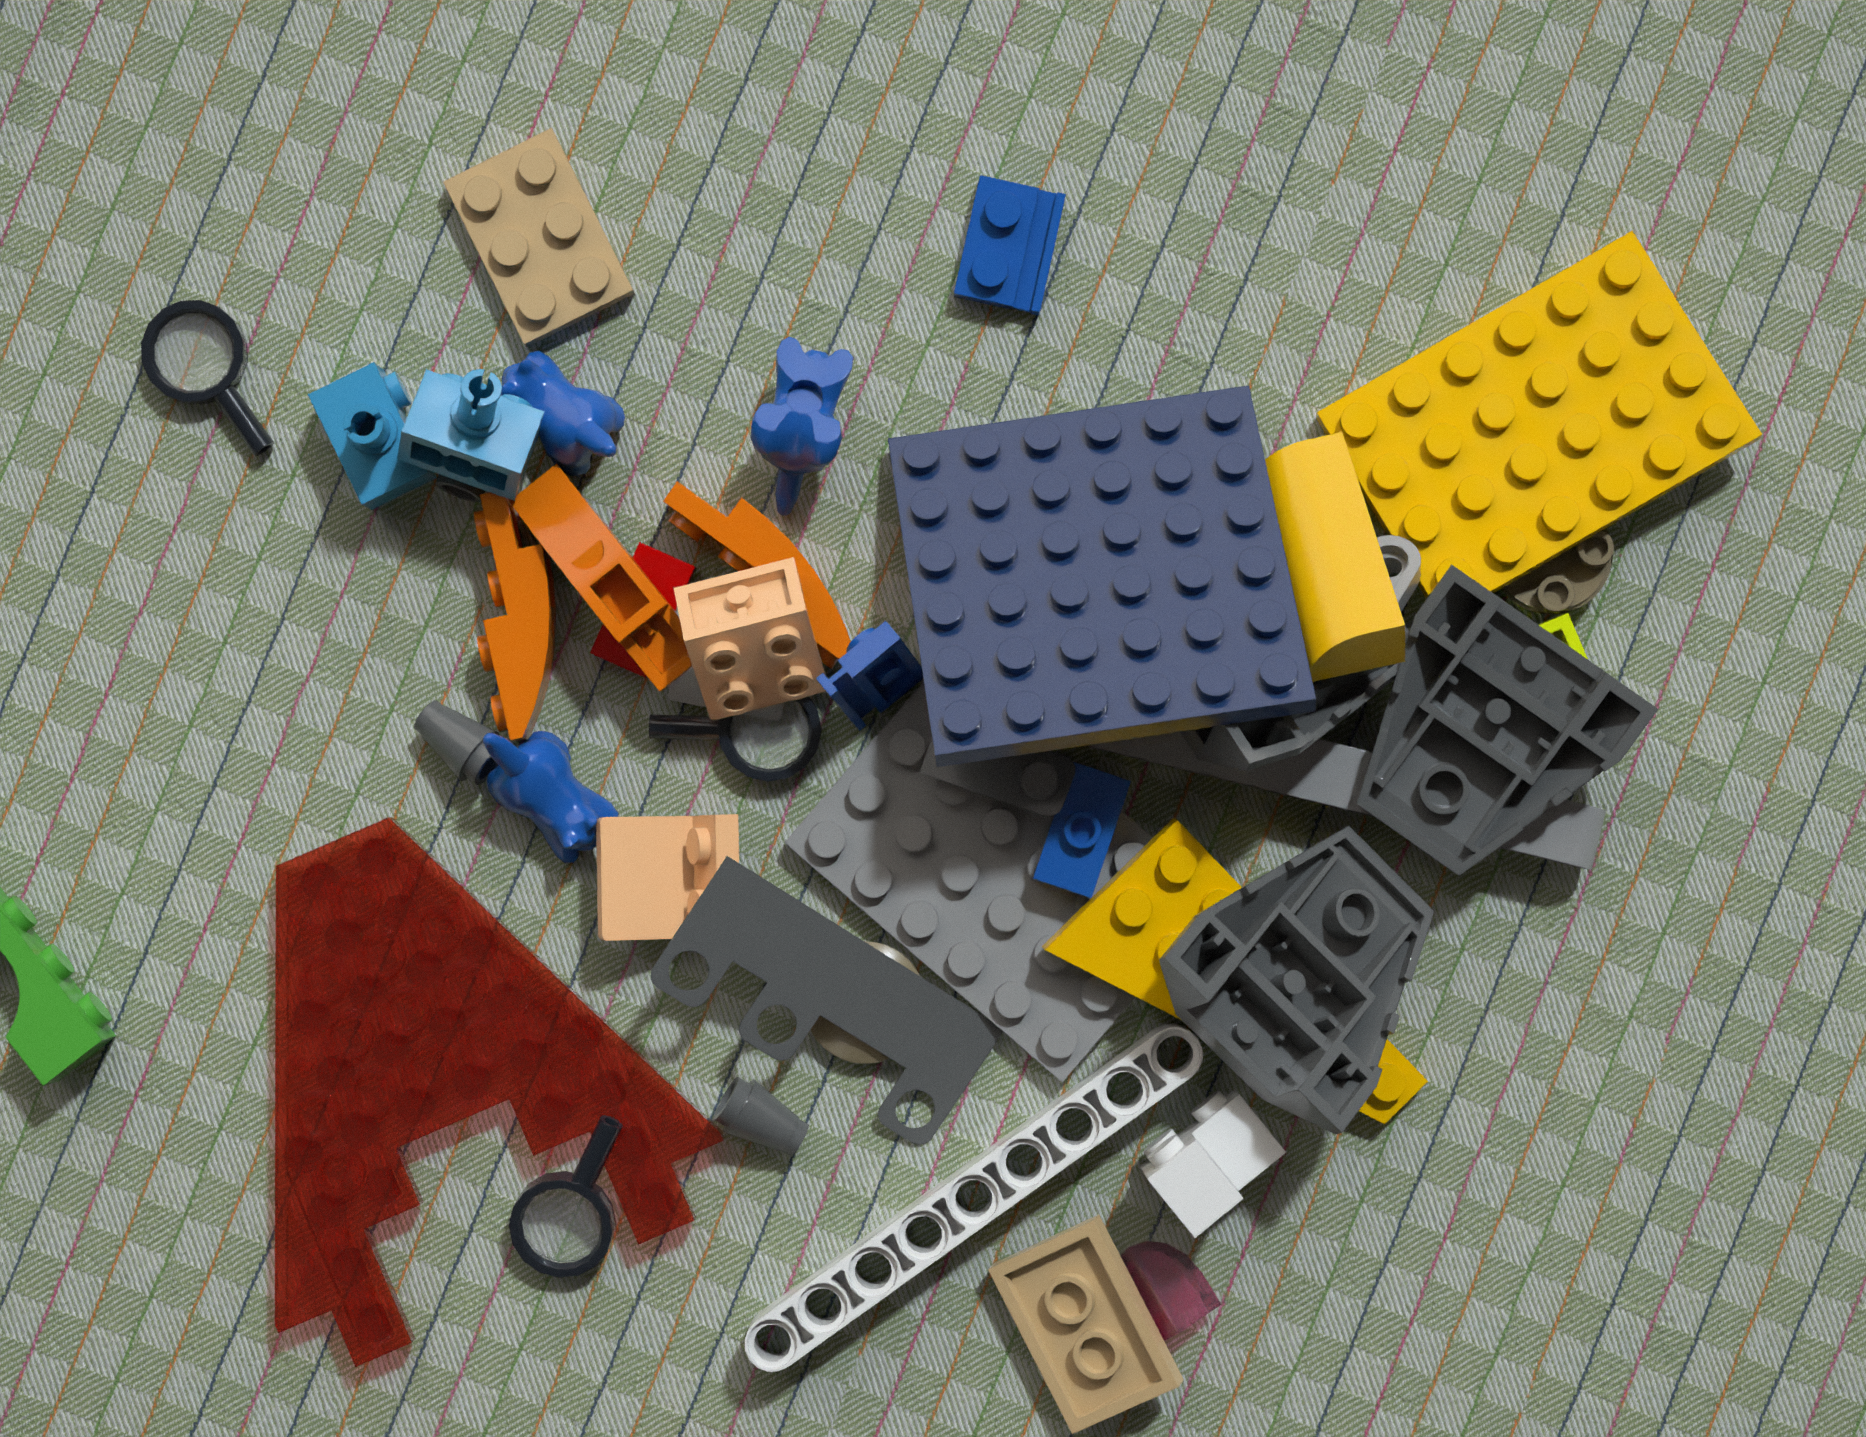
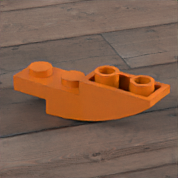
[509,463,693,692]
[663,481,851,669]
[474,492,556,742]

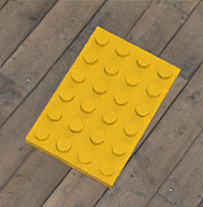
[1316,231,1763,599]

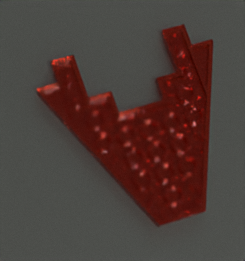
[275,817,725,1367]

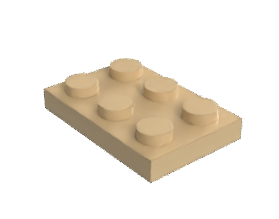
[443,128,635,347]
[988,1214,1184,1434]

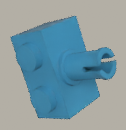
[308,362,437,510]
[397,369,545,501]

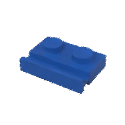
[954,175,1066,316]
[816,621,923,731]

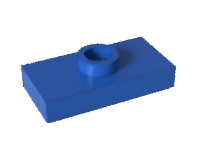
[1033,762,1131,898]

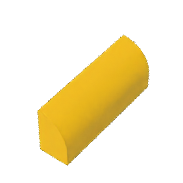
[1265,432,1405,682]

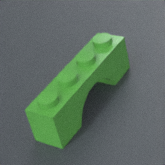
[0,887,116,1086]

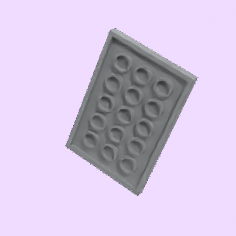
[784,681,1153,1082]

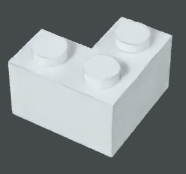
[1140,1090,1286,1238]

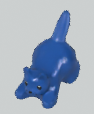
[750,337,854,516]
[501,350,625,476]
[483,731,619,863]

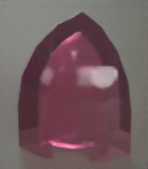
[1121,1241,1221,1341]

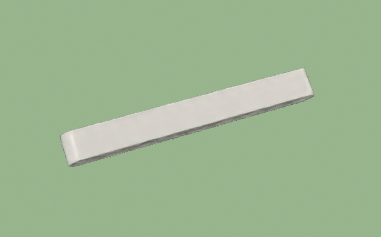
[745,1023,1203,1372]

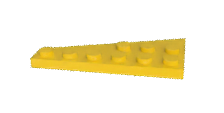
[1041,818,1428,1124]

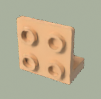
[674,557,826,720]
[596,814,739,941]

